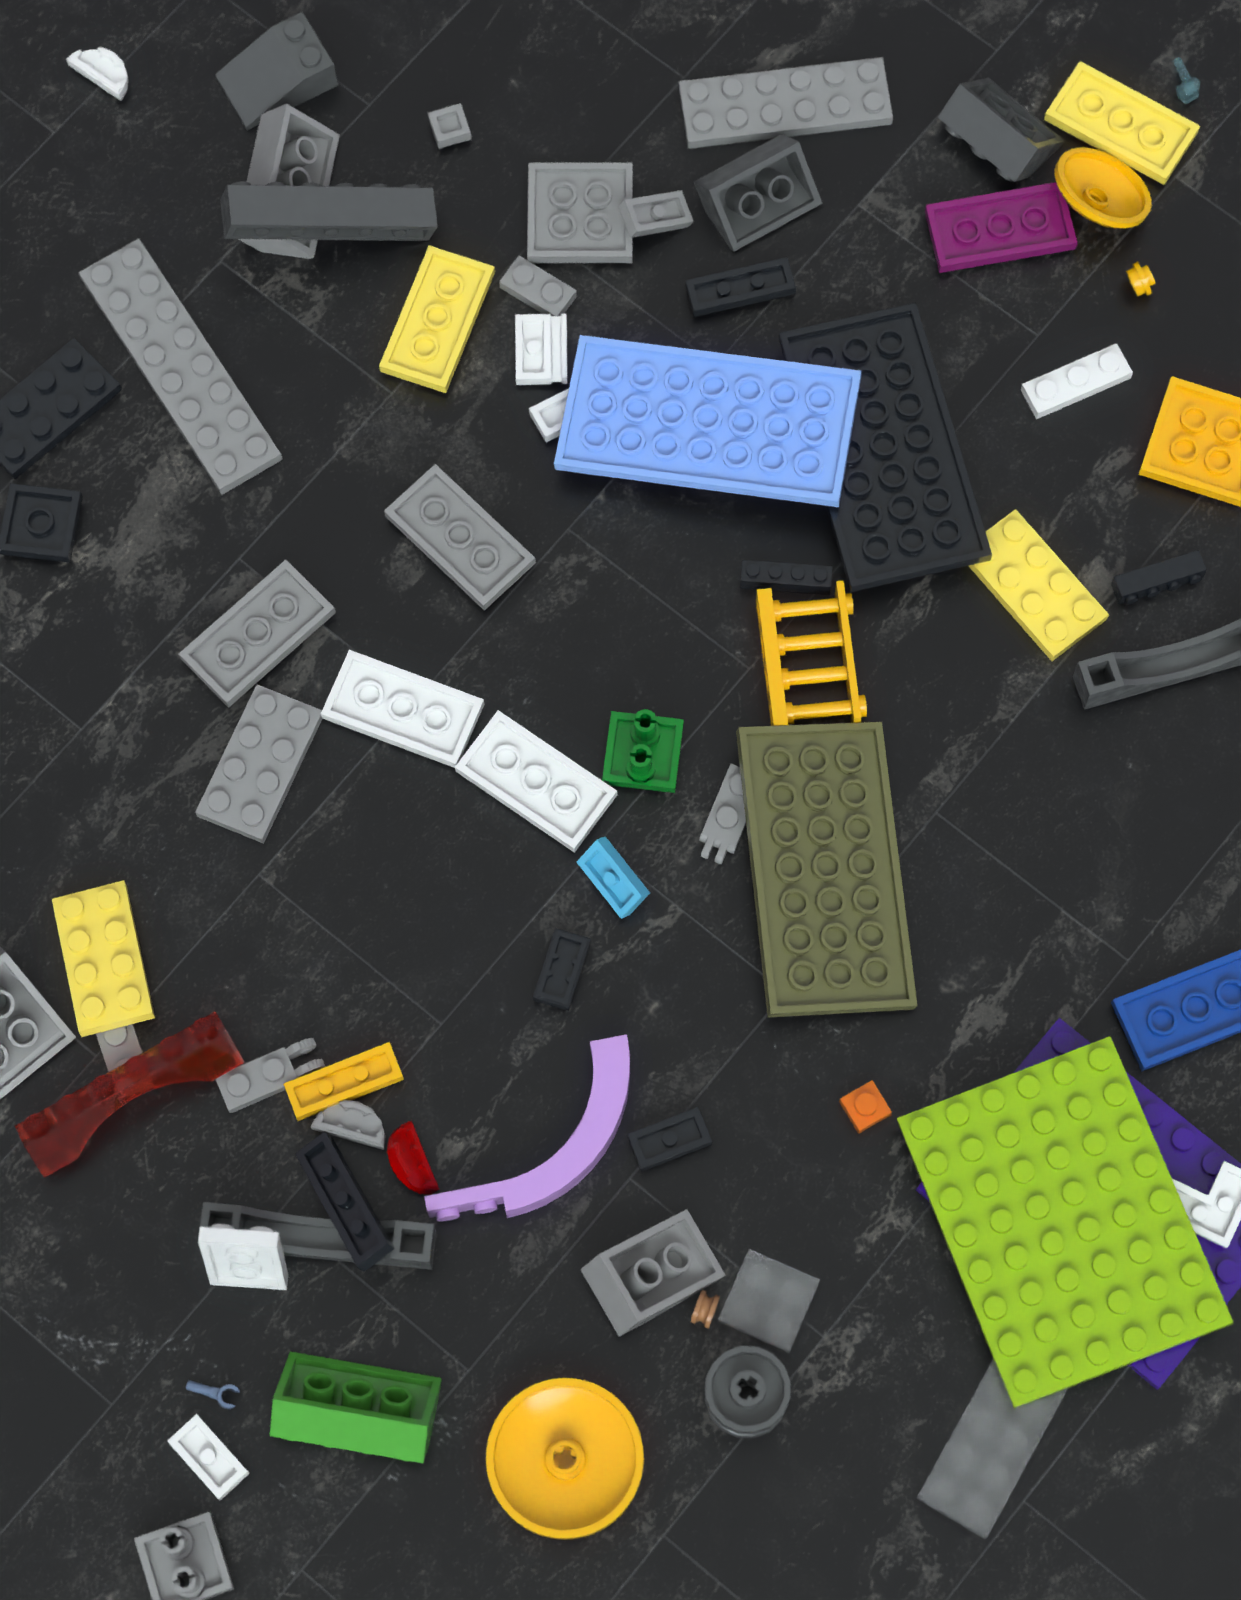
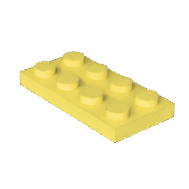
[1044,61,1200,185]
[379,246,495,393]
[969,509,1109,661]
[52,880,155,1037]

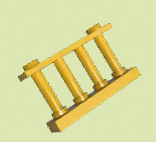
[756,581,867,726]

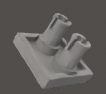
[134,1512,235,1600]

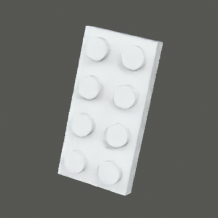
[321,650,484,768]
[455,710,617,853]

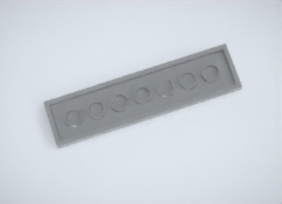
[78,238,283,495]

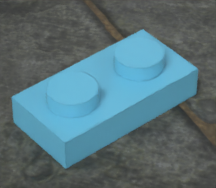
[577,836,650,919]

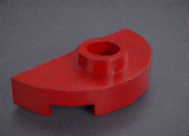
[387,1120,439,1195]

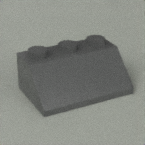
[938,77,1065,182]
[694,134,822,252]

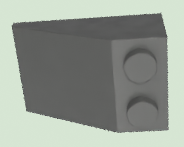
[215,12,338,130]

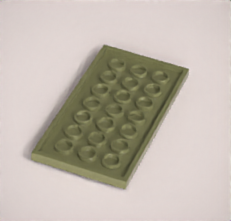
[736,722,918,1017]

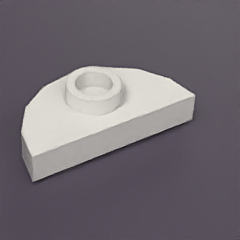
[66,47,128,101]

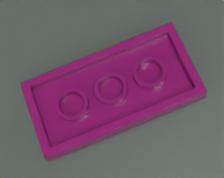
[925,182,1077,273]

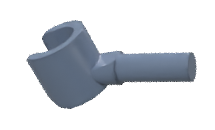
[186,1380,240,1409]

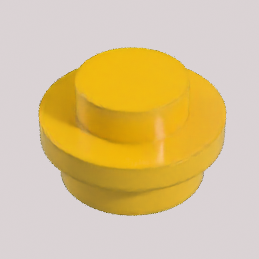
[1126,262,1156,296]

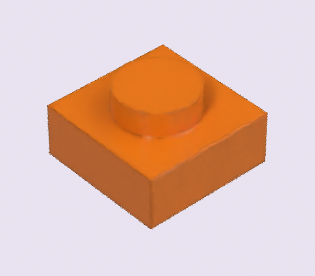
[839,1080,892,1134]

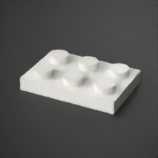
[198,1224,289,1290]

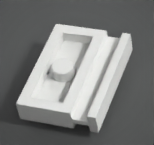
[515,314,568,385]

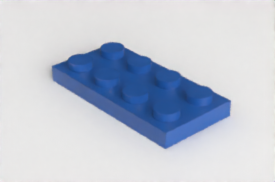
[1111,950,1241,1071]

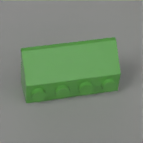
[270,1352,442,1463]

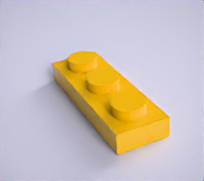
[283,1042,404,1121]

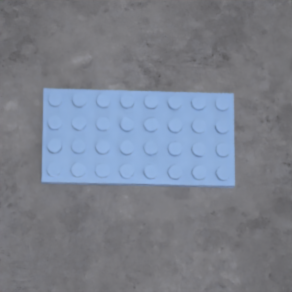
[554,335,861,507]

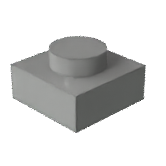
[428,103,471,149]

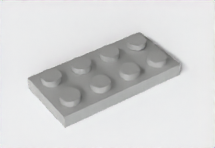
[384,464,536,611]
[179,560,336,708]
[195,684,322,844]

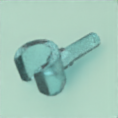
[1173,57,1200,104]

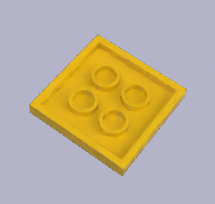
[1138,376,1241,507]

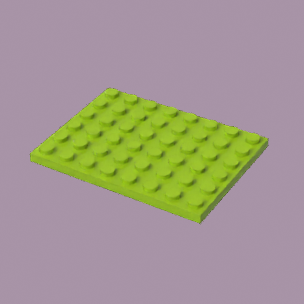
[897,1036,1234,1409]

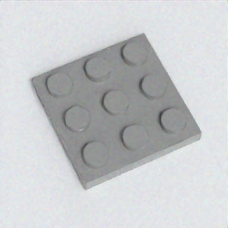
[527,163,633,263]

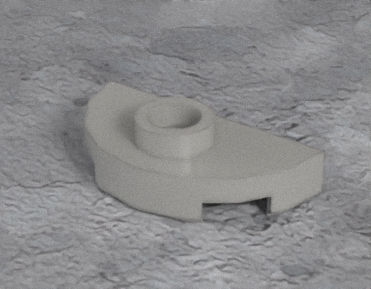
[311,1100,386,1150]

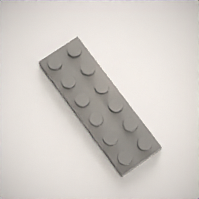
[679,57,893,149]

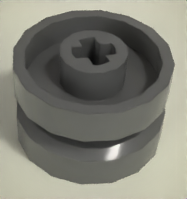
[704,1346,791,1438]

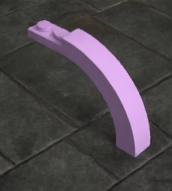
[424,1034,630,1221]

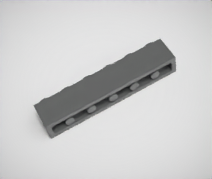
[220,181,438,241]

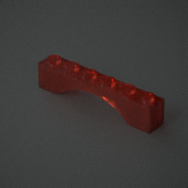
[15,1011,245,1178]

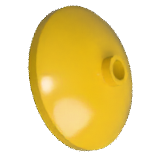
[1054,147,1152,229]

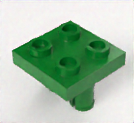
[602,709,684,793]

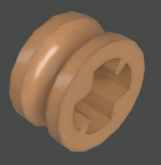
[690,1290,720,1329]

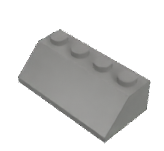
[238,104,339,259]

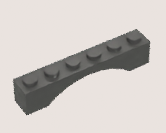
[1073,618,1241,710]
[198,1202,437,1270]

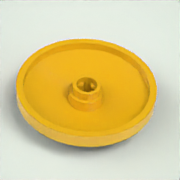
[486,1378,644,1539]

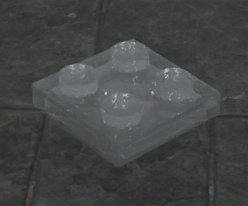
[718,1249,820,1353]

